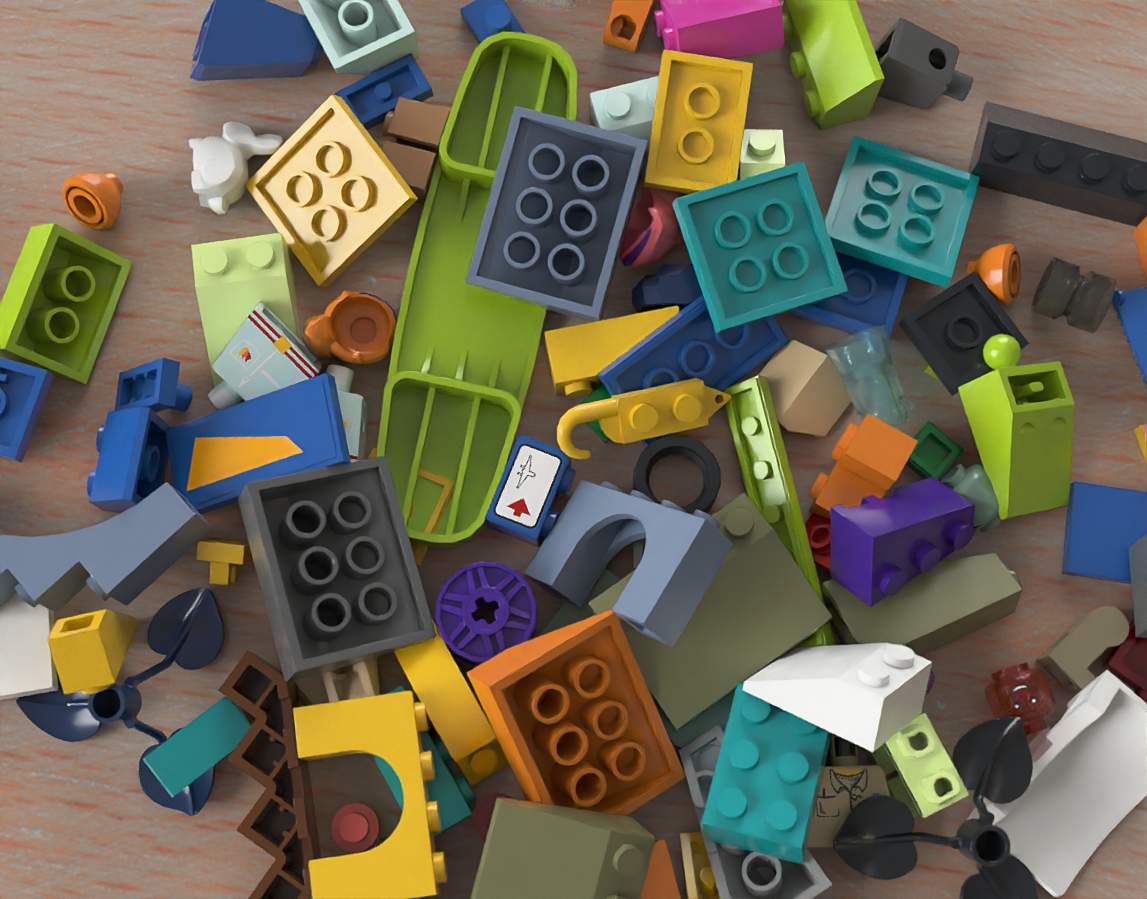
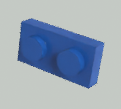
[335,54,433,130]

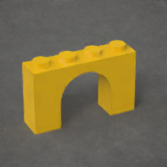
[293,690,448,899]

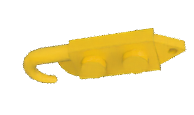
[557,378,731,460]

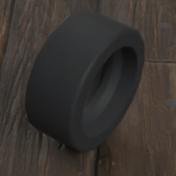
[633,435,721,515]

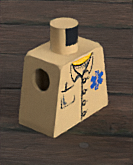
[806,737,890,848]

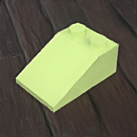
[191,233,301,387]

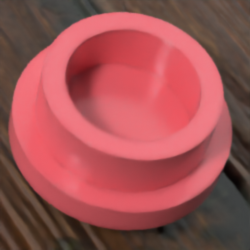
[331,803,380,852]

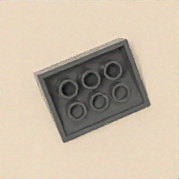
[238,456,437,683]

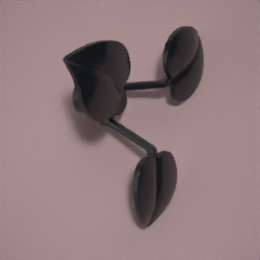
[833,716,1038,899]

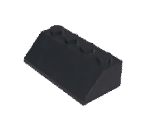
[968,101,1147,227]

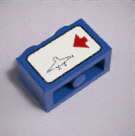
[484,434,577,547]

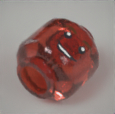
[985,662,1057,735]

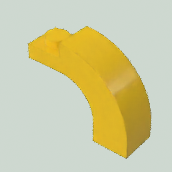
[394,617,509,786]

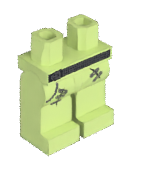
[866,713,969,818]

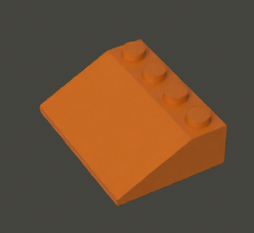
[467,610,686,816]

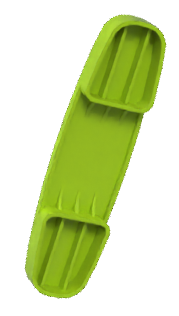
[376,32,577,549]

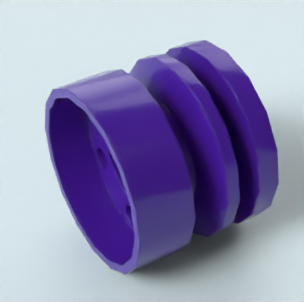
[435,562,538,667]

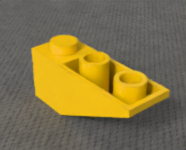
[47,609,138,694]

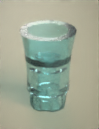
[825,325,909,428]

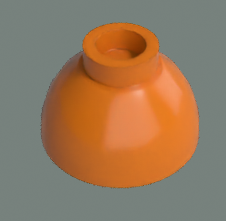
[62,172,123,231]
[966,243,1021,306]

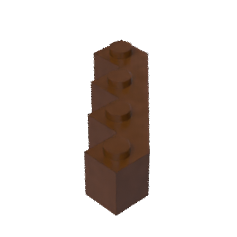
[218,650,322,899]

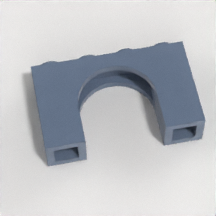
[524,480,734,647]

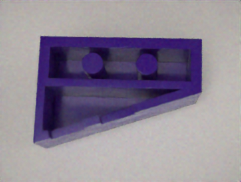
[830,477,975,607]

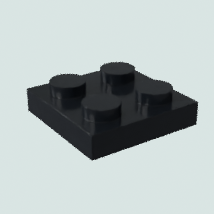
[898,271,1029,396]

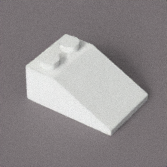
[743,643,932,752]

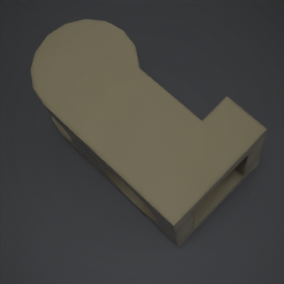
[1036,606,1129,695]

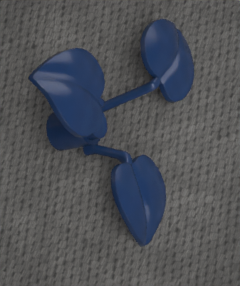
[16,588,225,816]

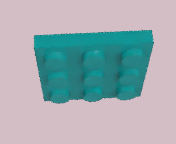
[825,135,980,288]
[672,161,848,334]

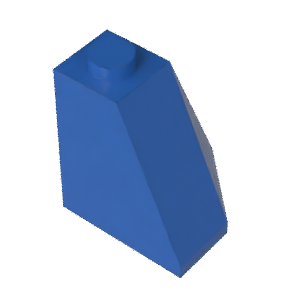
[190,0,323,81]

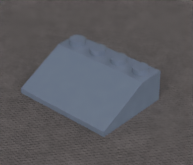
[465,106,648,322]

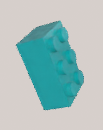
[701,683,832,864]

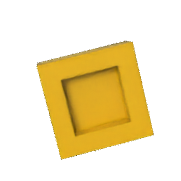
[196,538,253,586]

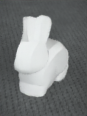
[189,121,283,215]

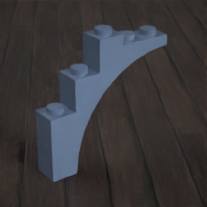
[0,482,212,612]

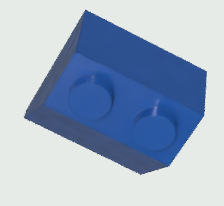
[87,407,171,513]

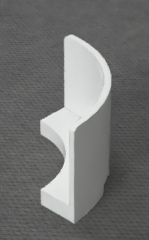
[967,670,1147,897]

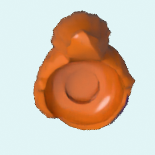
[302,290,397,364]

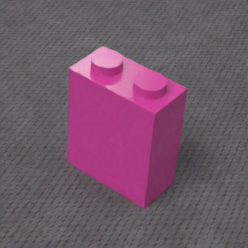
[653,0,785,59]

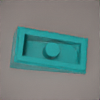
[143,696,252,798]

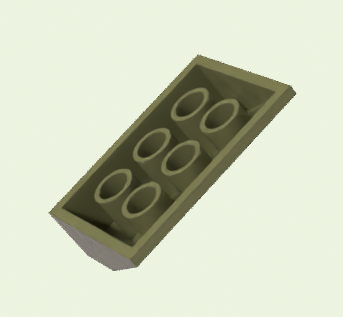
[588,493,833,732]
[471,797,656,899]

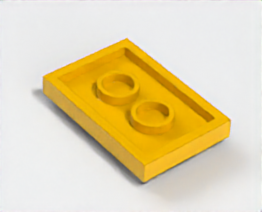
[643,49,753,194]

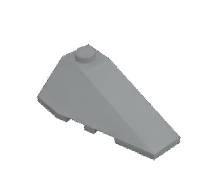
[679,724,833,899]

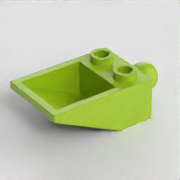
[958,334,1075,520]

